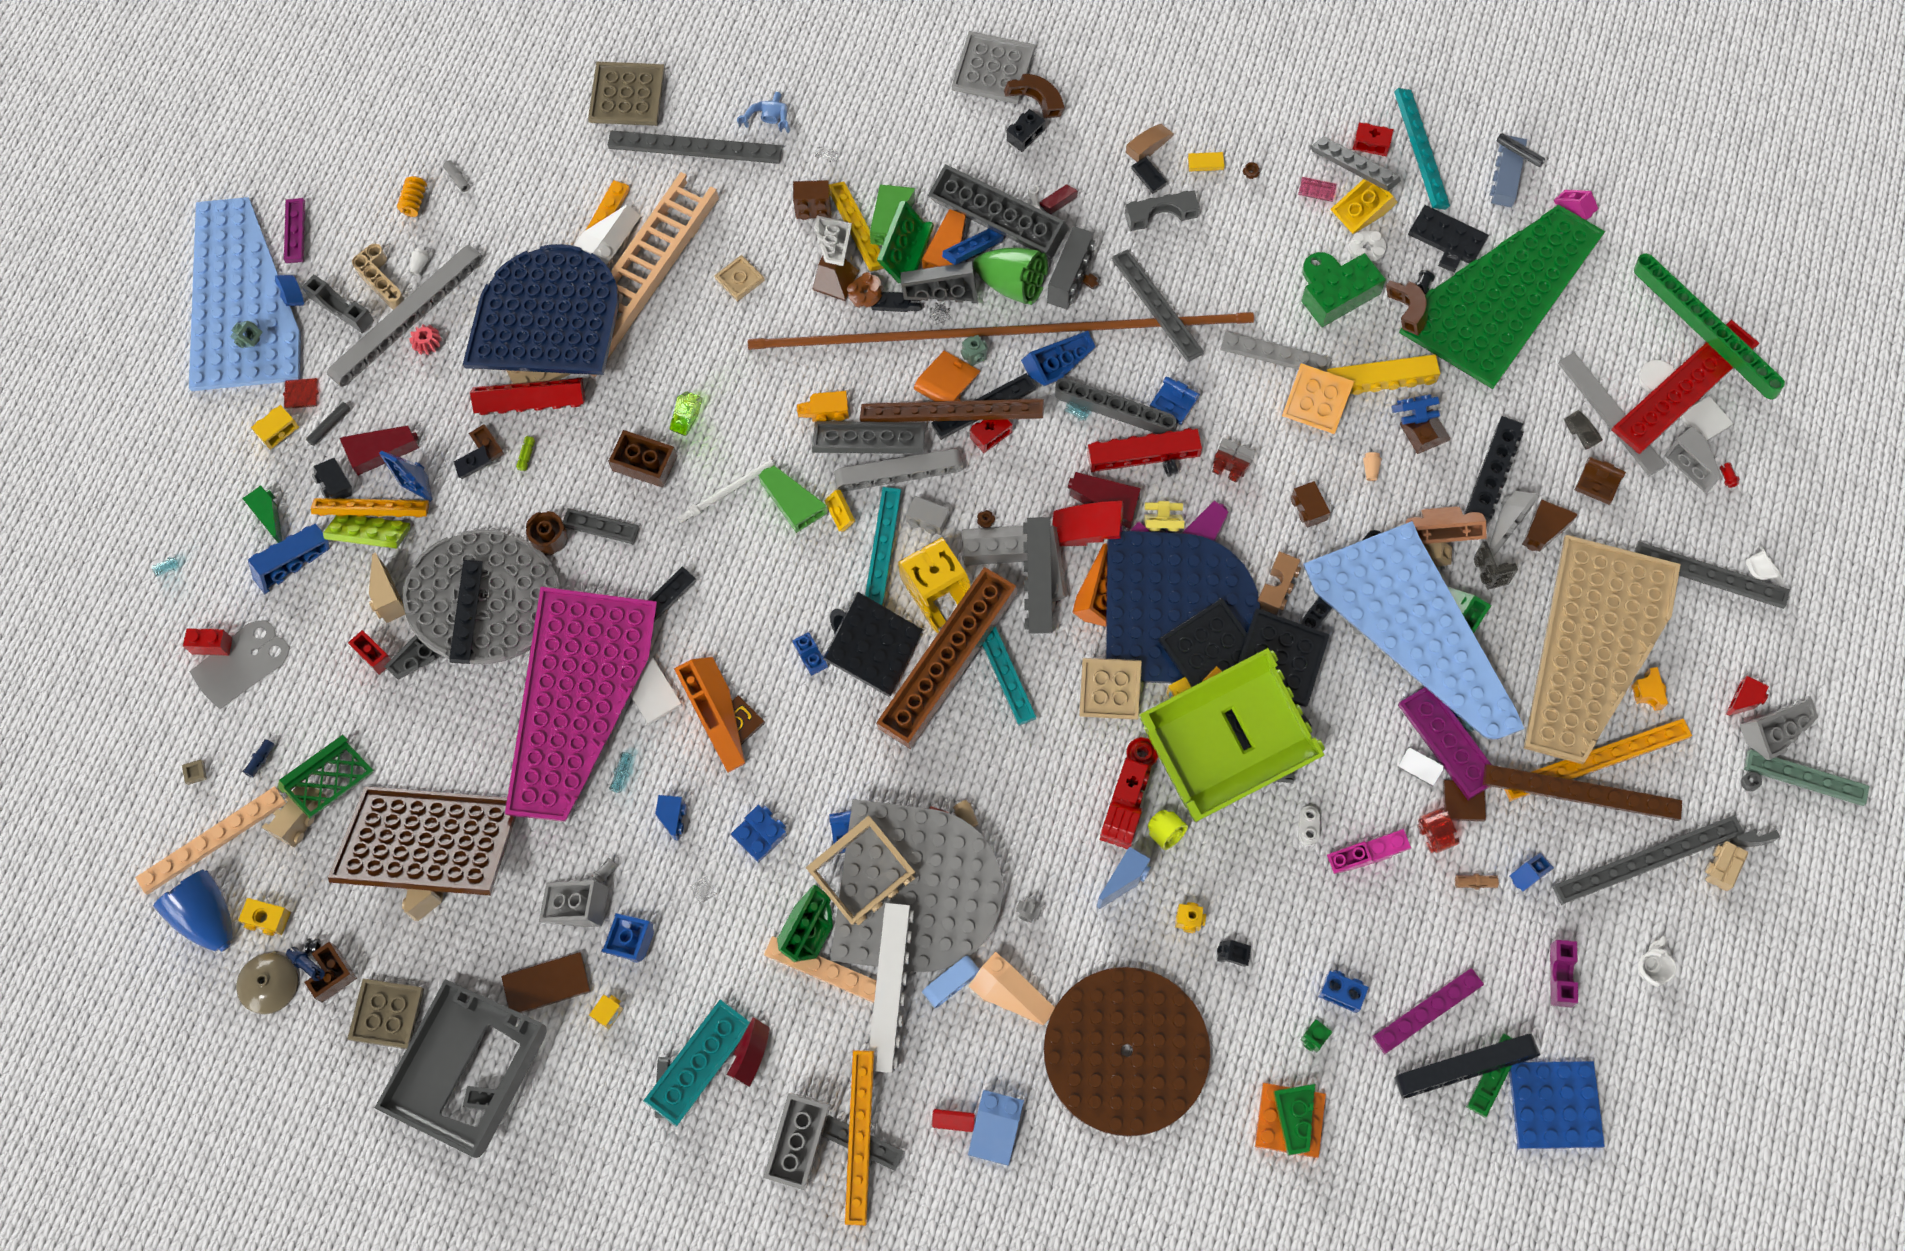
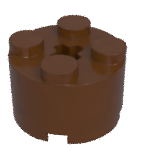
[526,511,568,555]

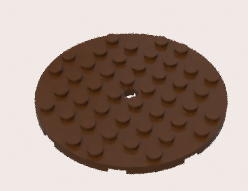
[1044,967,1210,1137]

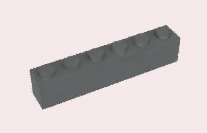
[1023,517,1052,634]

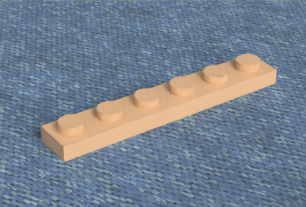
[764,936,876,1003]

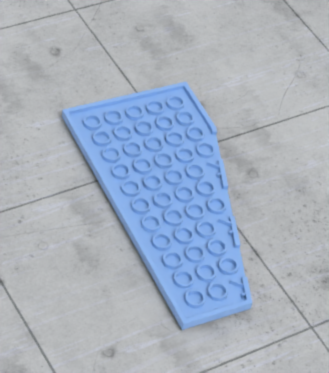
[189,197,301,391]

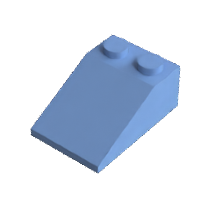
[1097,847,1151,909]
[968,1090,1024,1166]

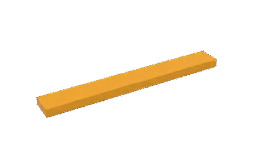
[845,1050,874,1226]

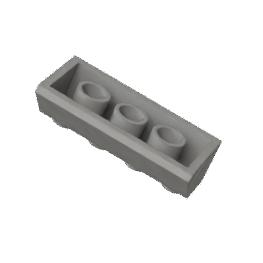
[962,526,1027,566]

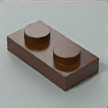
[469,424,504,461]

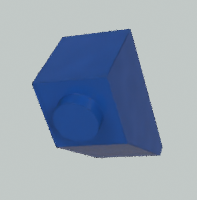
[1510,853,1554,892]

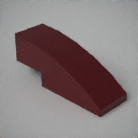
[726,1017,770,1087]

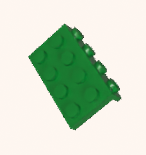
[877,201,934,284]

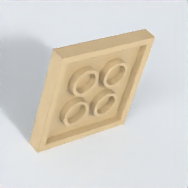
[1079,657,1141,720]

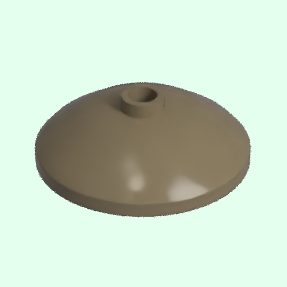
[236,953,299,1014]

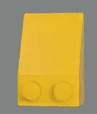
[1330,179,1398,234]

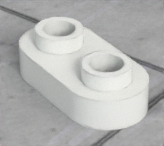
[1298,806,1320,847]

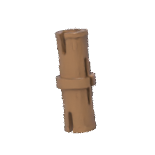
[1455,873,1499,890]

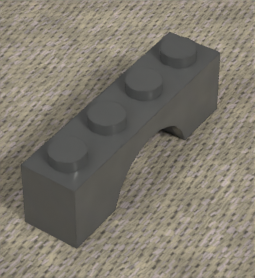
[1125,190,1200,231]
[302,274,374,333]

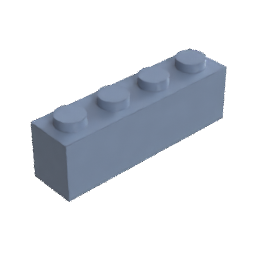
[1489,135,1527,208]

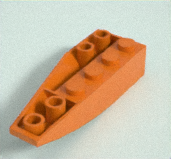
[674,657,745,773]

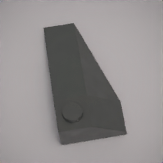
[384,635,441,680]

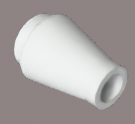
[409,248,429,276]

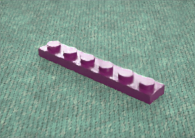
[1372,968,1484,1055]

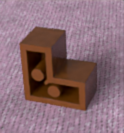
[304,941,357,1003]

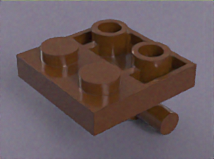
[1574,457,1626,505]

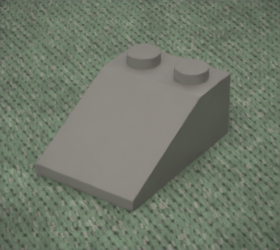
[1664,426,1721,494]
[539,880,609,927]

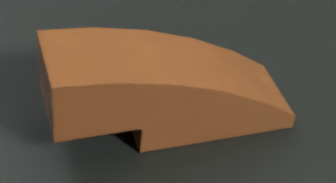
[1126,124,1174,162]

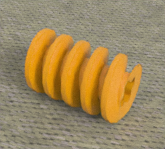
[397,176,427,217]

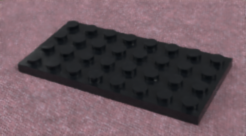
[1158,598,1312,750]

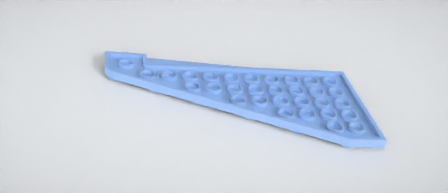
[1303,521,1524,740]

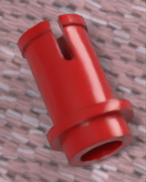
[1719,463,1740,488]

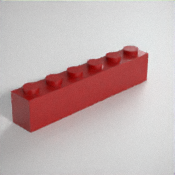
[470,378,586,415]
[1087,428,1202,472]

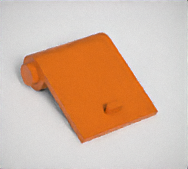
[914,350,980,402]

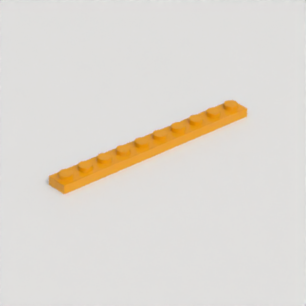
[1504,718,1692,801]

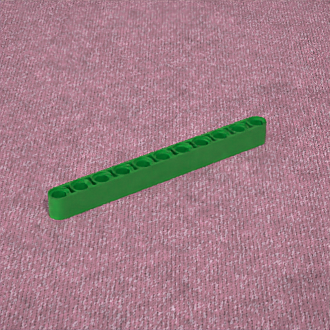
[1634,253,1785,400]

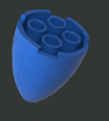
[153,869,233,952]

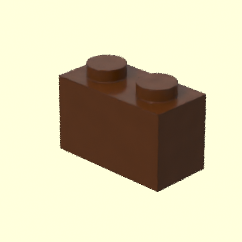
[1291,481,1331,528]

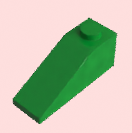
[242,485,282,543]

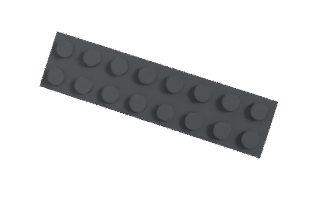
[928,164,1069,259]

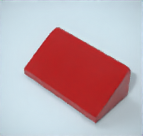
[932,1109,975,1132]

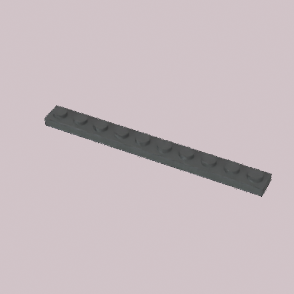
[608,130,782,164]
[1552,815,1744,905]

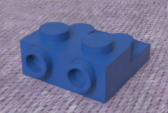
[731,804,787,863]

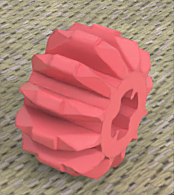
[409,324,442,356]

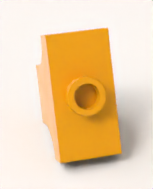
[1632,667,1668,711]

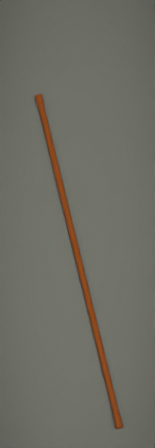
[748,312,1254,350]

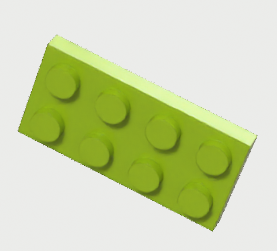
[323,515,410,549]

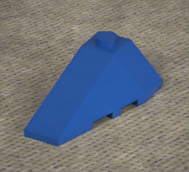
[1021,331,1096,386]
[379,450,432,502]

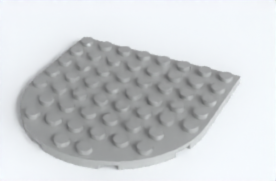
[830,799,1003,972]

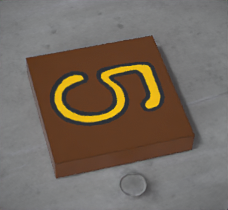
[732,695,765,745]

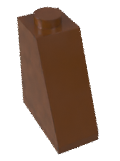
[1522,499,1577,552]

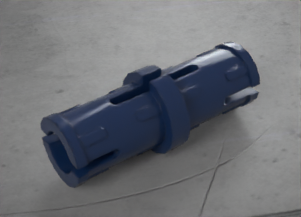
[242,739,276,778]

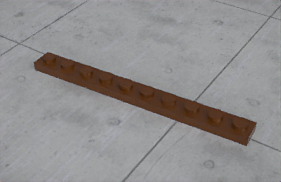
[859,399,1044,422]
[1483,764,1683,821]

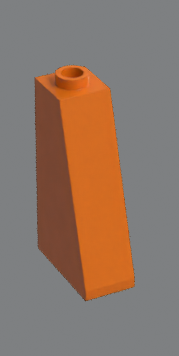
[922,209,966,269]

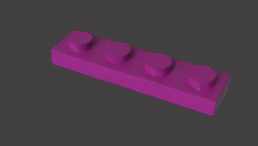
[284,198,305,264]

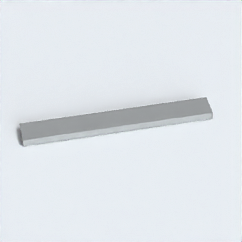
[1558,352,1666,476]

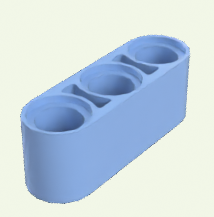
[922,955,980,1008]

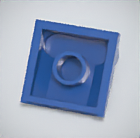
[601,913,654,963]

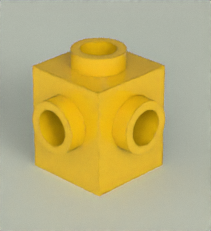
[1175,902,1206,933]

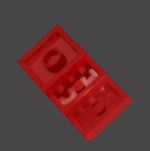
[1052,501,1124,547]

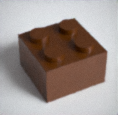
[793,180,831,220]

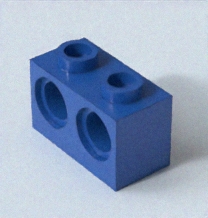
[1318,970,1369,1013]

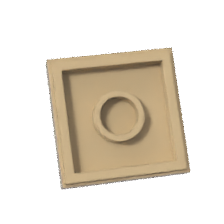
[714,255,765,302]

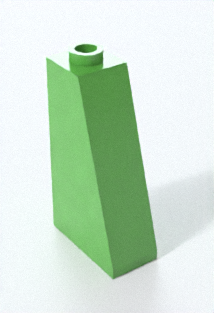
[870,184,915,245]
[758,466,828,533]

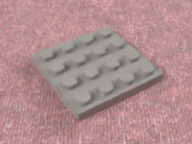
[952,31,1035,104]

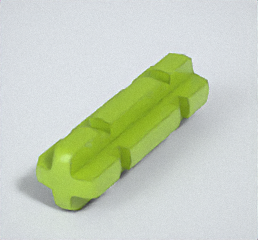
[516,436,535,471]

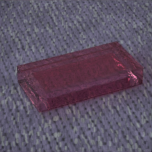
[1298,177,1337,202]

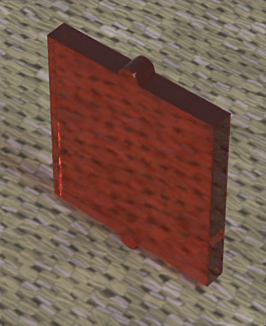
[283,378,319,409]

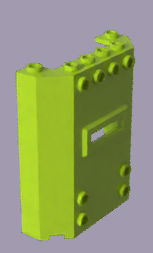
[1139,648,1325,822]

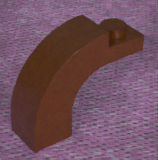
[1004,74,1065,118]
[1386,280,1428,335]

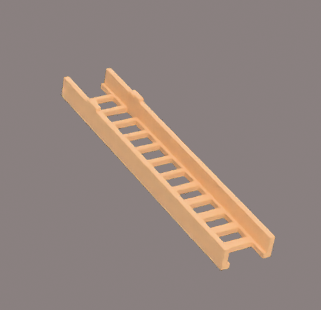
[591,172,719,377]

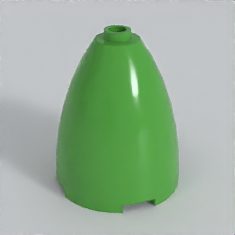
[973,248,1048,305]

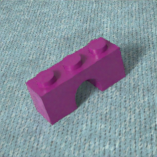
[1550,940,1578,1008]

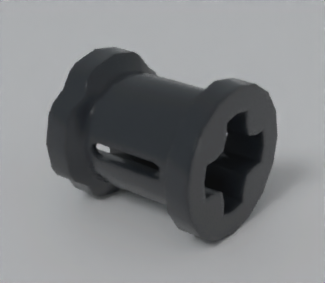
[1414,270,1435,294]

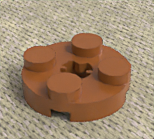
[847,272,884,308]

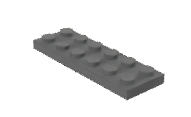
[812,422,925,454]

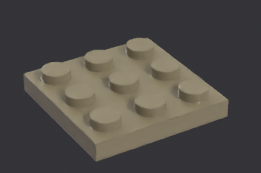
[347,979,424,1049]

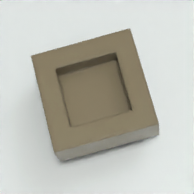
[182,759,207,785]

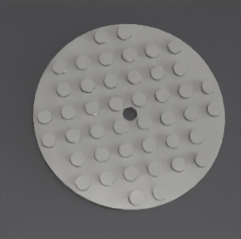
[403,530,560,664]

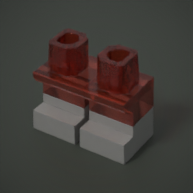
[1212,438,1255,482]

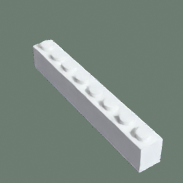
[869,903,914,1073]

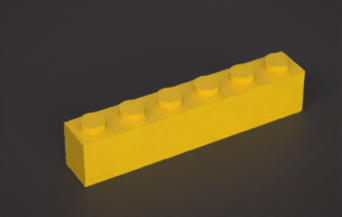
[1326,354,1440,395]

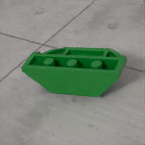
[777,885,833,962]

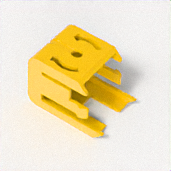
[898,537,970,633]

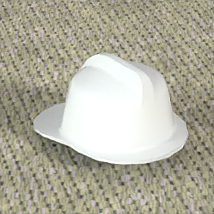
[1746,547,1784,586]

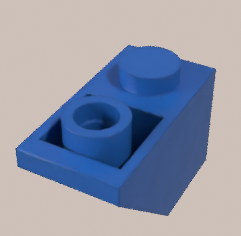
[655,795,687,841]

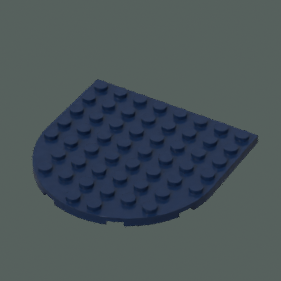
[462,244,619,375]
[1105,531,1260,684]

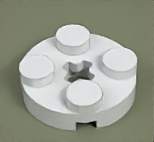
[1349,231,1386,264]

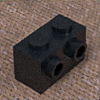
[1006,109,1045,152]
[312,458,352,499]

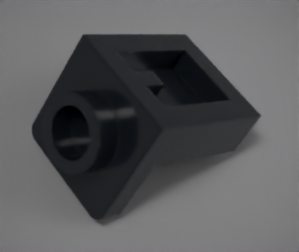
[1217,940,1251,967]

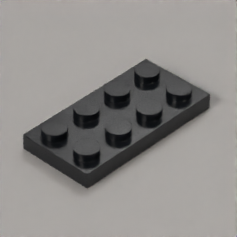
[1408,205,1489,264]

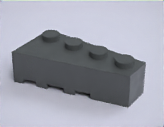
[901,261,978,304]

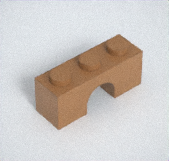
[1258,551,1301,615]

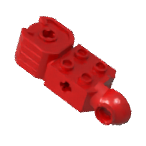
[1100,737,1158,849]

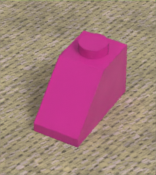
[1554,190,1599,220]

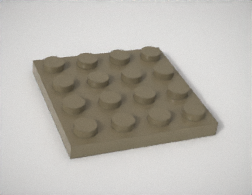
[588,61,665,126]

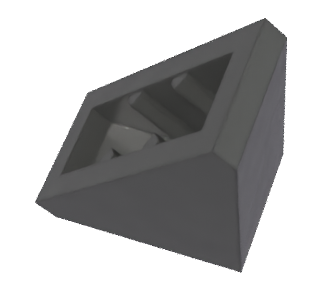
[463,1086,497,1111]

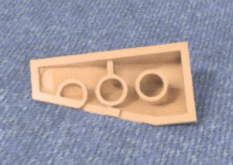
[968,951,1055,1026]

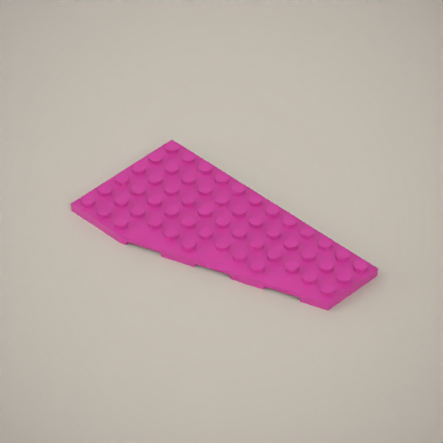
[505,586,657,822]

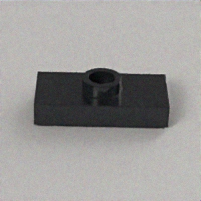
[1131,156,1167,194]
[453,445,493,479]

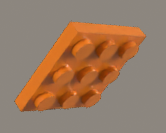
[1254,1083,1326,1158]

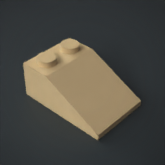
[369,553,405,623]

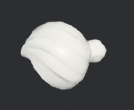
[1637,936,1677,987]

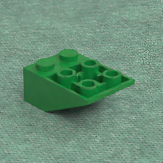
[1447,586,1492,634]

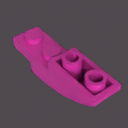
[1327,829,1411,874]

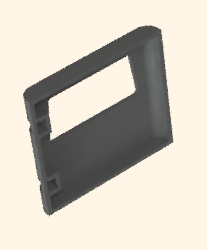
[374,979,547,1158]

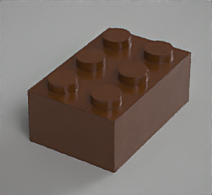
[608,430,678,488]

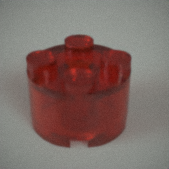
[1417,807,1460,854]

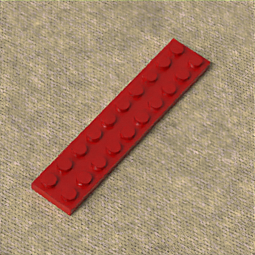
[1611,319,1760,455]

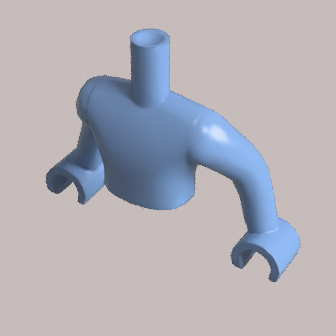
[737,92,791,133]

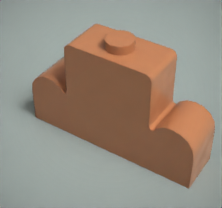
[1406,506,1487,544]

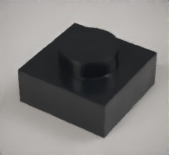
[1438,248,1463,273]

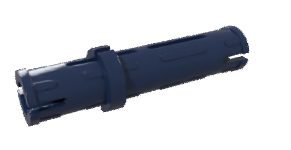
[286,947,325,981]

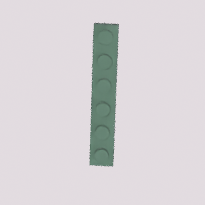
[1744,749,1870,806]

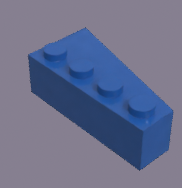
[248,523,330,595]

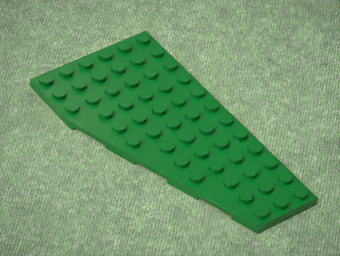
[1399,205,1605,389]

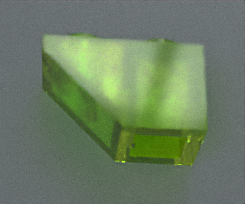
[669,391,703,436]

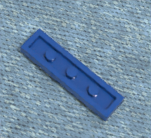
[942,228,1004,265]

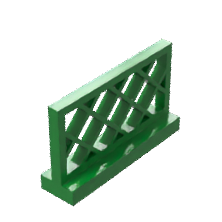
[278,734,374,819]

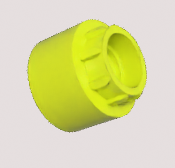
[1148,810,1188,850]

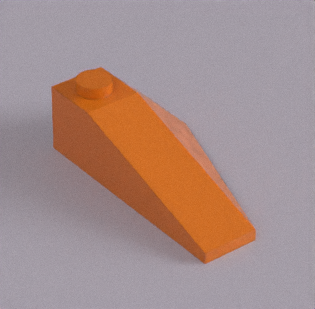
[1072,543,1107,627]

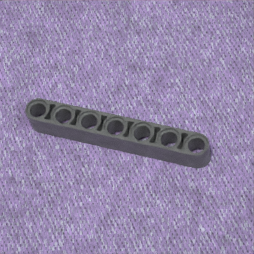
[1055,378,1176,434]

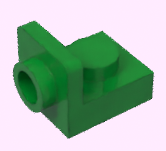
[1300,1019,1332,1052]

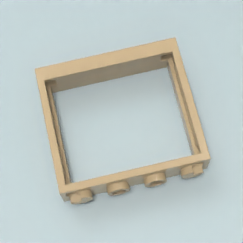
[805,815,916,926]

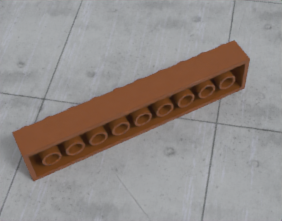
[876,567,1017,749]

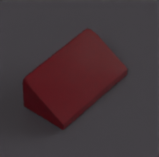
[1039,184,1078,214]

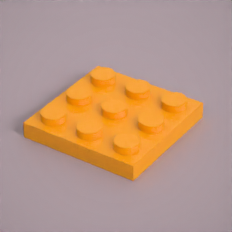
[1282,363,1354,434]

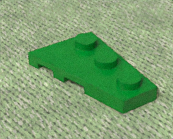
[1273,1084,1315,1156]

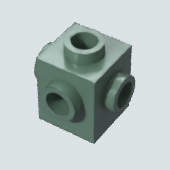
[230,321,262,348]
[961,335,988,366]

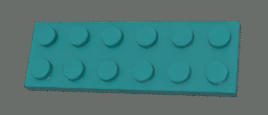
[643,999,750,1127]

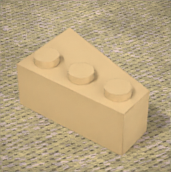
[262,782,327,848]

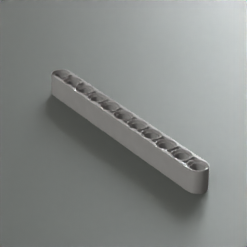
[327,245,484,387]

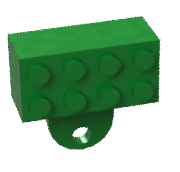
[1301,252,1386,328]

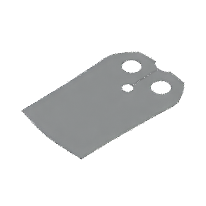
[189,620,289,709]

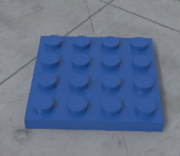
[1509,1061,1605,1149]

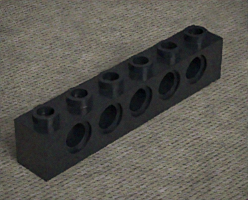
[1464,416,1524,522]

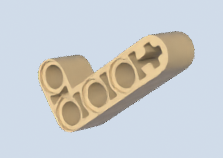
[352,244,405,310]

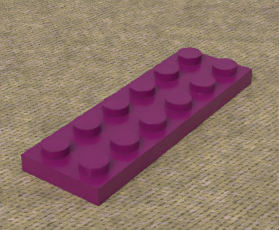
[1398,687,1492,800]

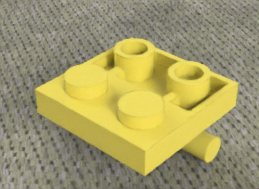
[1144,501,1185,531]

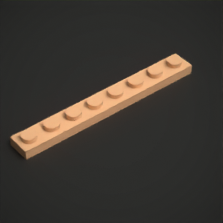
[135,786,286,895]

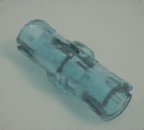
[609,752,633,793]

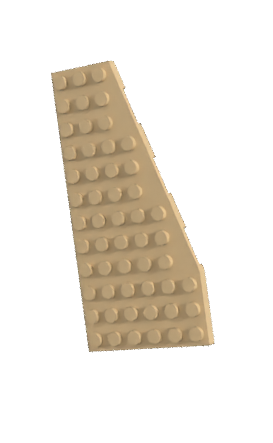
[1524,535,1681,764]

